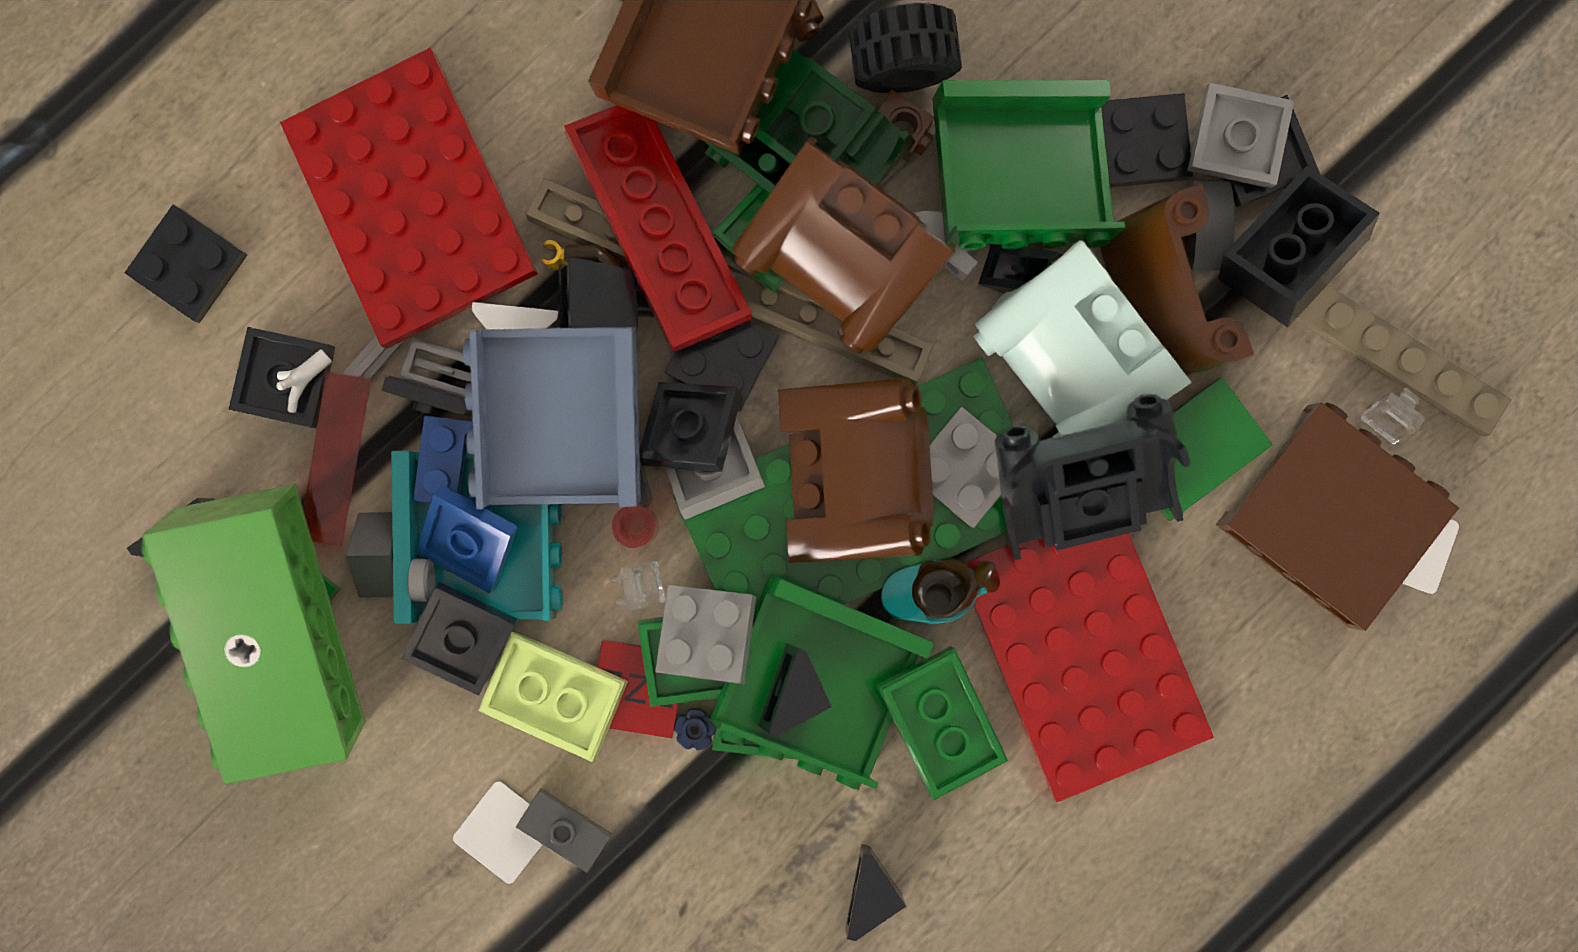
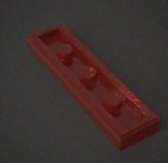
[303,371,372,546]

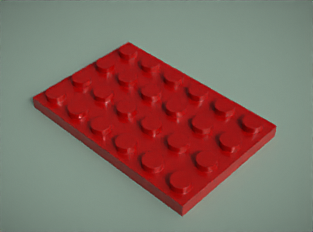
[280,48,538,349]
[964,533,1214,802]

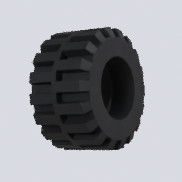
[848,3,962,93]

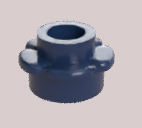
[674,708,716,750]

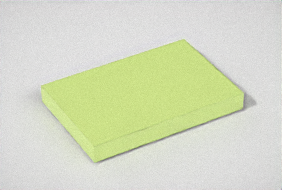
[478,631,628,762]

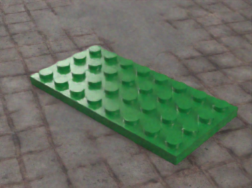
[673,357,1013,605]

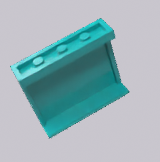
[391,451,563,624]

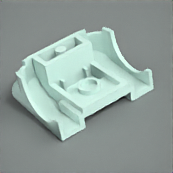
[973,240,1192,438]

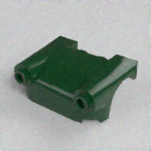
[703,49,916,193]

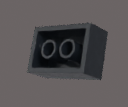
[1218,166,1380,328]

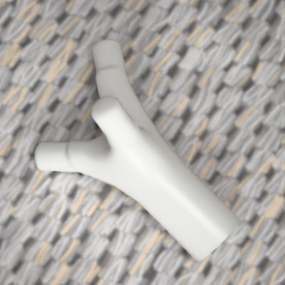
[277,349,332,413]

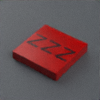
[597,640,679,739]

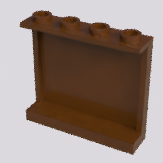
[588,0,813,155]
[1216,402,1459,631]

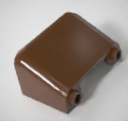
[1100,184,1254,376]

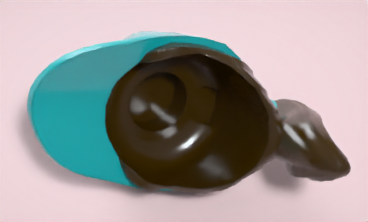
[881,558,1000,625]

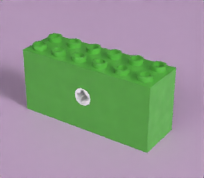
[142,484,366,784]

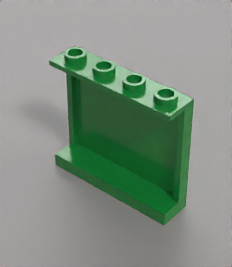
[932,80,1125,250]
[710,575,934,790]

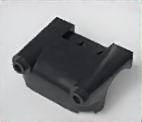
[995,394,1190,560]

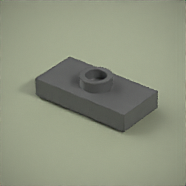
[516,788,612,873]

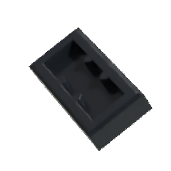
[381,375,473,418]

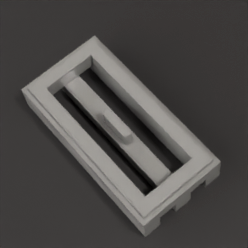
[399,338,471,398]

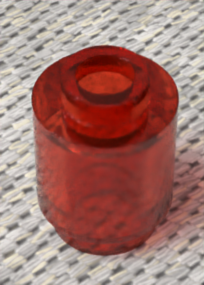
[612,505,659,548]

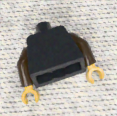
[540,240,655,331]

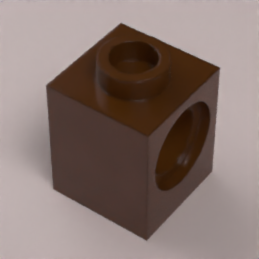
[878,89,935,163]

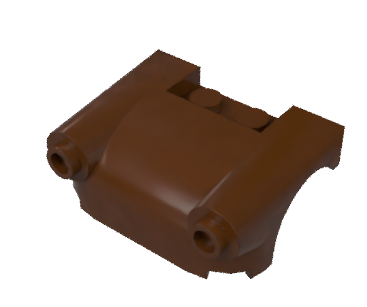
[733,136,955,353]
[778,377,934,563]

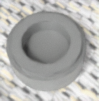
[408,559,436,602]

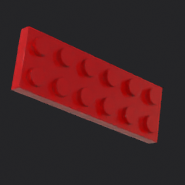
[564,105,752,353]

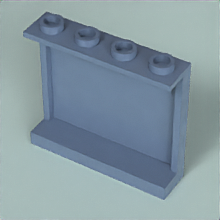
[463,327,641,509]

